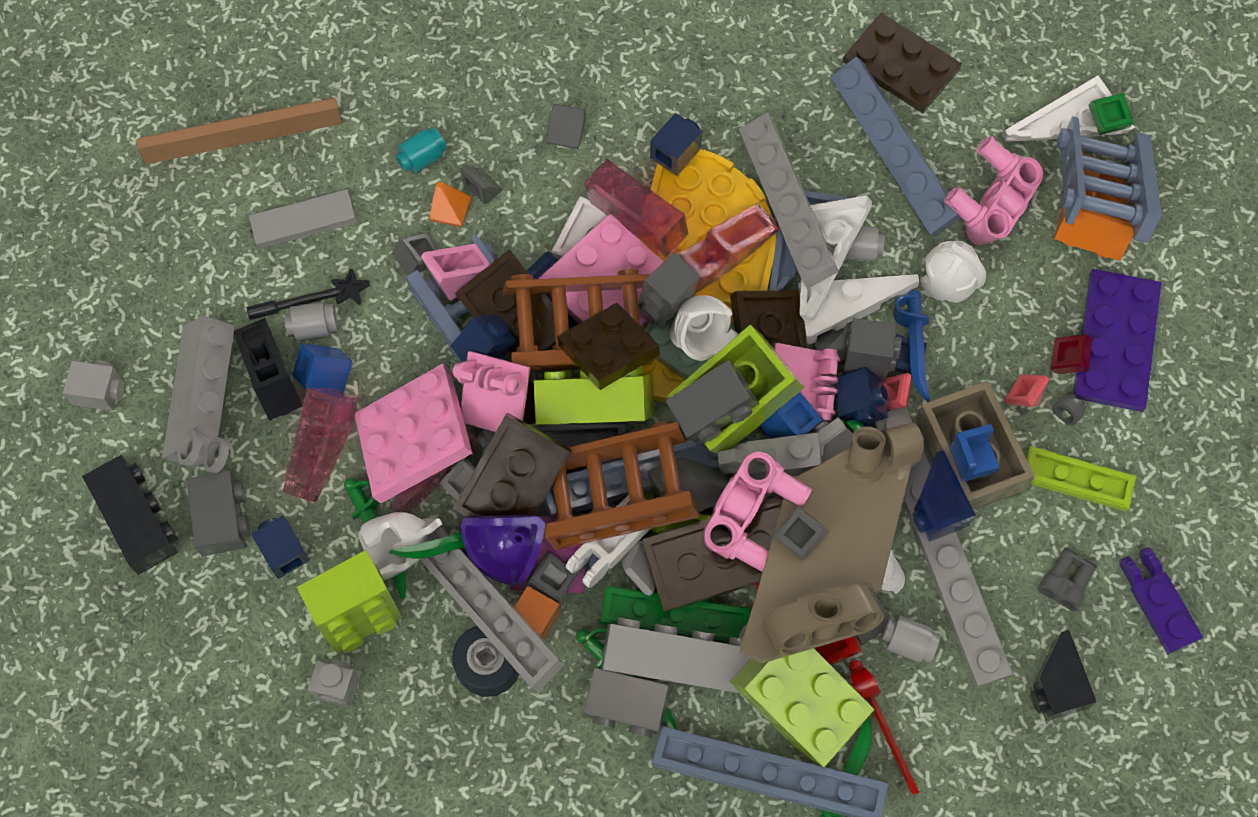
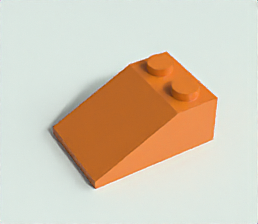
[1054,153,1134,261]

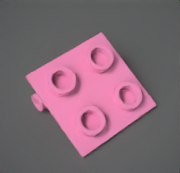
[774,343,840,424]
[453,351,530,432]

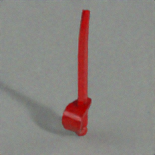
[848,659,919,795]

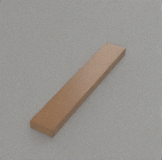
[136,98,342,164]

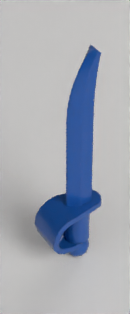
[893,289,930,403]

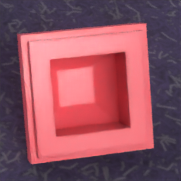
[882,373,912,411]
[1004,374,1049,407]

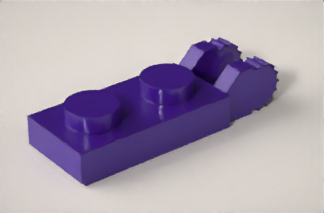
[1119,547,1203,655]

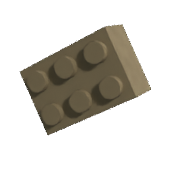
[916,381,1035,515]

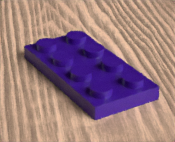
[1073,269,1162,412]

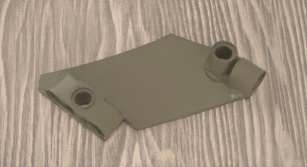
[740,422,924,663]

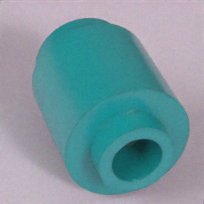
[395,127,447,174]

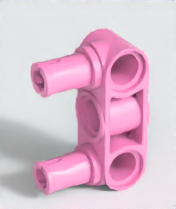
[944,136,1043,246]
[702,452,812,572]

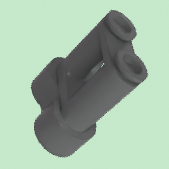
[1038,547,1097,611]

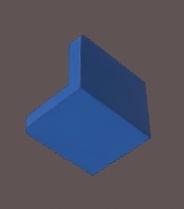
[292,343,353,393]
[760,392,823,439]
[949,424,1000,482]

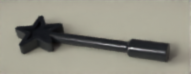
[246,269,370,320]

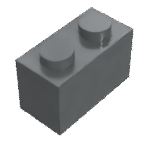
[638,252,701,329]
[842,318,902,383]
[666,360,759,443]
[186,470,250,557]
[584,668,673,737]

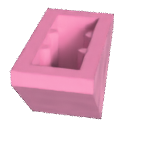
[421,244,490,301]

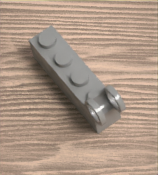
[162,315,235,474]
[600,618,751,693]

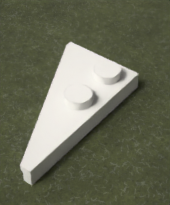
[1001,76,1135,142]
[800,195,872,321]
[797,274,919,344]

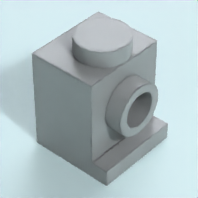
[307,659,362,708]

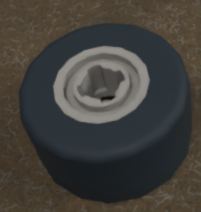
[452,626,519,697]

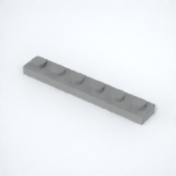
[739,112,839,288]
[420,526,565,692]

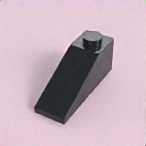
[234,318,303,421]

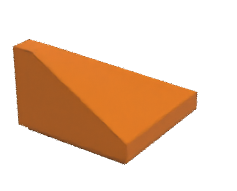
[429,181,471,227]

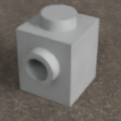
[62,360,125,411]

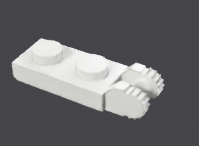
[565,495,651,588]

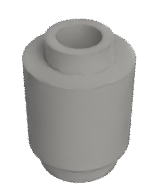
[844,226,884,261]
[285,302,338,341]
[882,615,941,663]

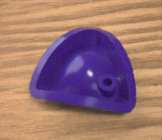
[461,515,545,585]

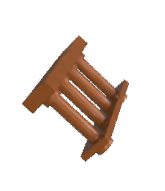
[503,269,657,372]
[544,421,700,550]

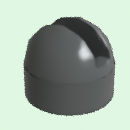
[1052,394,1085,426]

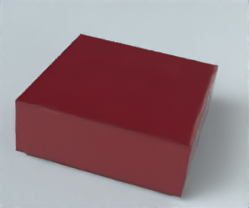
[1051,334,1093,374]

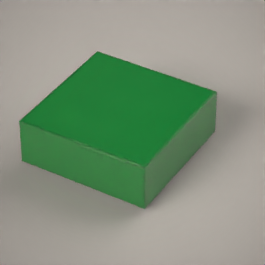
[1088,93,1134,135]

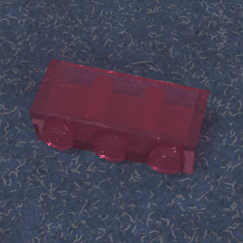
[584,159,689,258]

